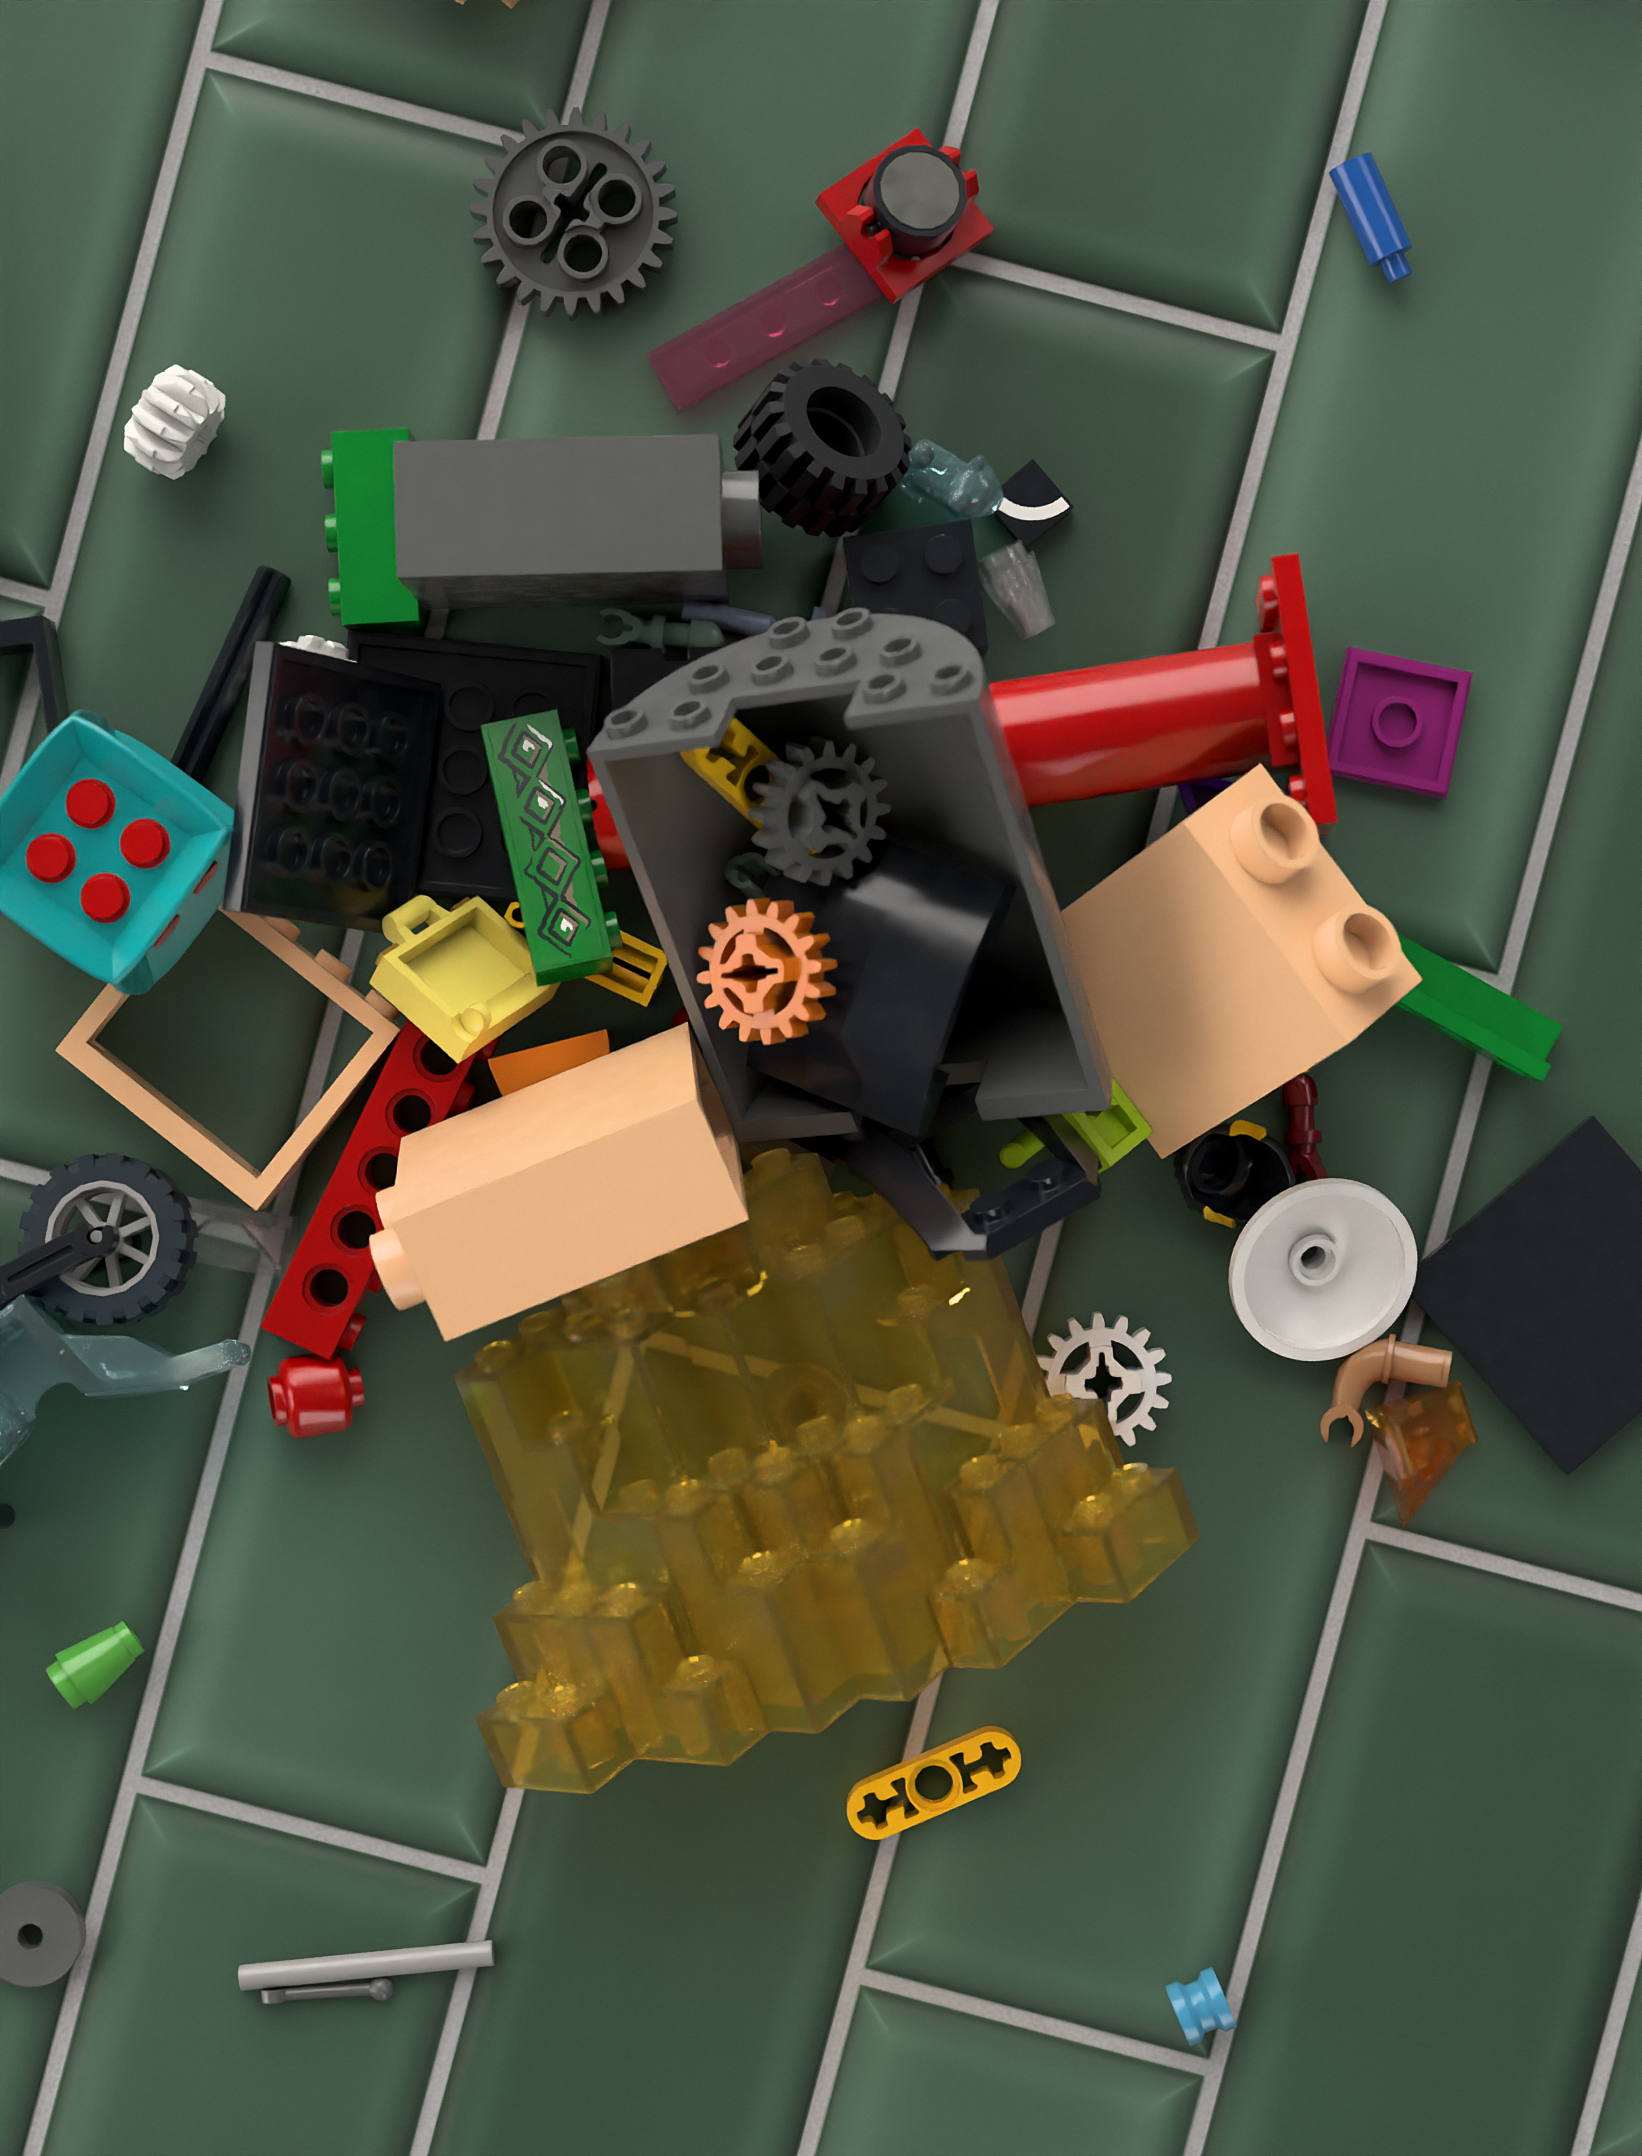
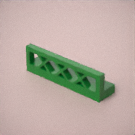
[1393,932,1564,1082]

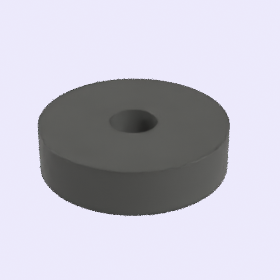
[0,1880,86,1987]

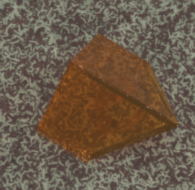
[1364,1380,1479,1529]

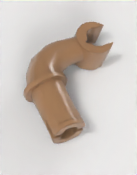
[1320,1333,1452,1447]

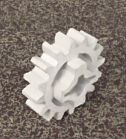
[1031,1311,1172,1452]

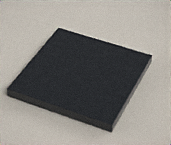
[346,630,603,903]
[222,641,441,934]
[1410,1115,1642,1475]

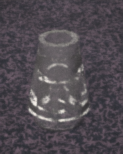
[977,539,1056,640]

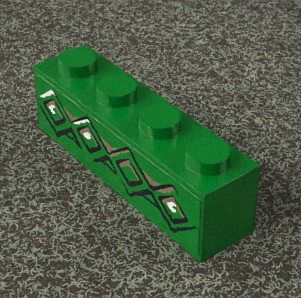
[480,709,623,987]

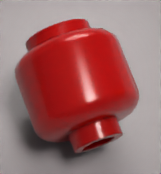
[267,1352,364,1439]

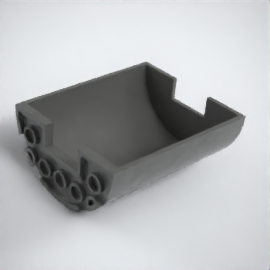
[587,608,1112,1143]

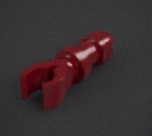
[1282,1074,1328,1185]

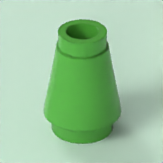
[46,1620,146,1710]

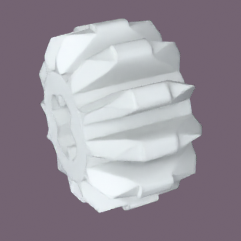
[124,364,225,480]

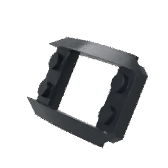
[825,1082,1103,1262]

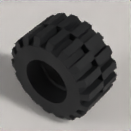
[733,358,912,538]

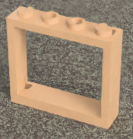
[55,902,403,1211]

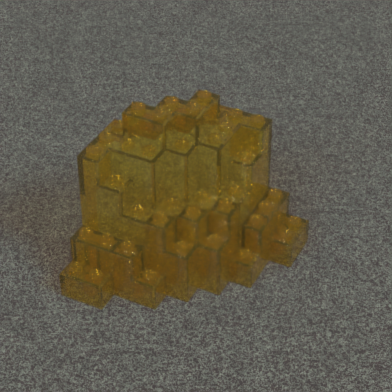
[453,1148,1201,1794]

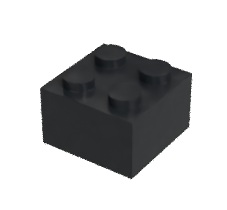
[842,519,989,656]

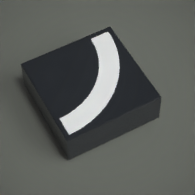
[983,459,1074,551]

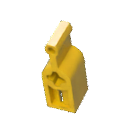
[504,902,669,1008]

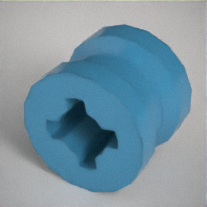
[1165,1966,1237,2047]

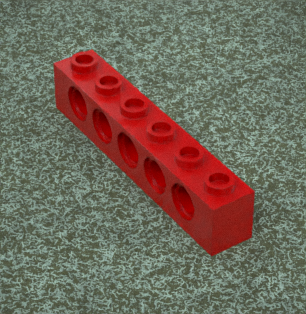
[260,1018,504,1361]

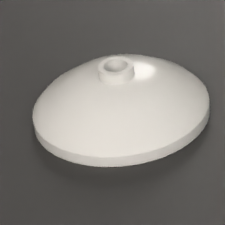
[1228,1178,1417,1361]

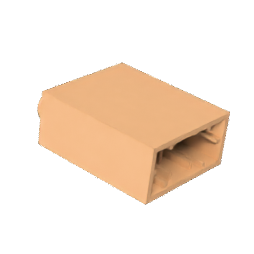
[1061,763,1423,1159]
[370,1022,749,1341]

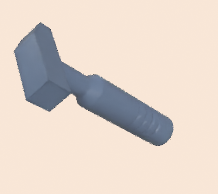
[681,601,827,637]

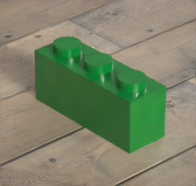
[321,427,426,631]

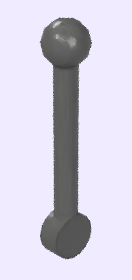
[261,1976,394,2004]

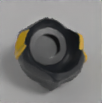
[1173,1120,1297,1228]

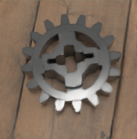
[748,736,891,886]

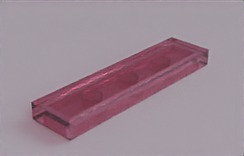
[646,243,886,413]

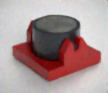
[815,127,994,304]

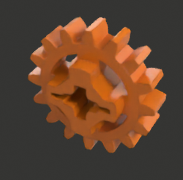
[697,898,838,1045]

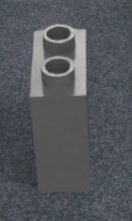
[393,434,763,610]

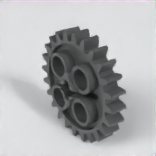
[469,107,678,321]

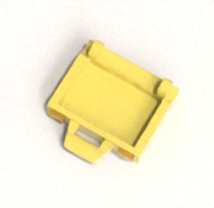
[369,895,561,1064]

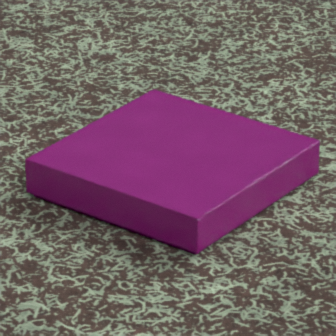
[1326,646,1473,799]

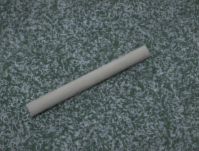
[238,1940,495,1991]

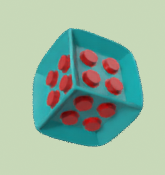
[0,710,234,995]

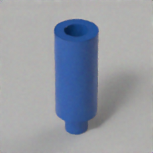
[1329,152,1413,284]

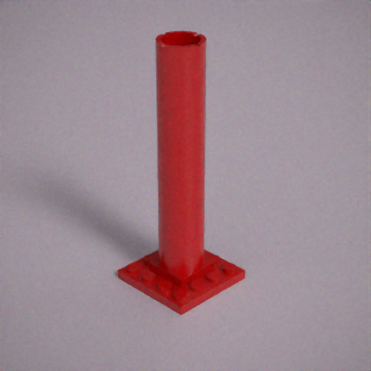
[587,553,1338,872]

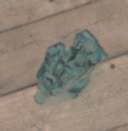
[899,439,1004,522]

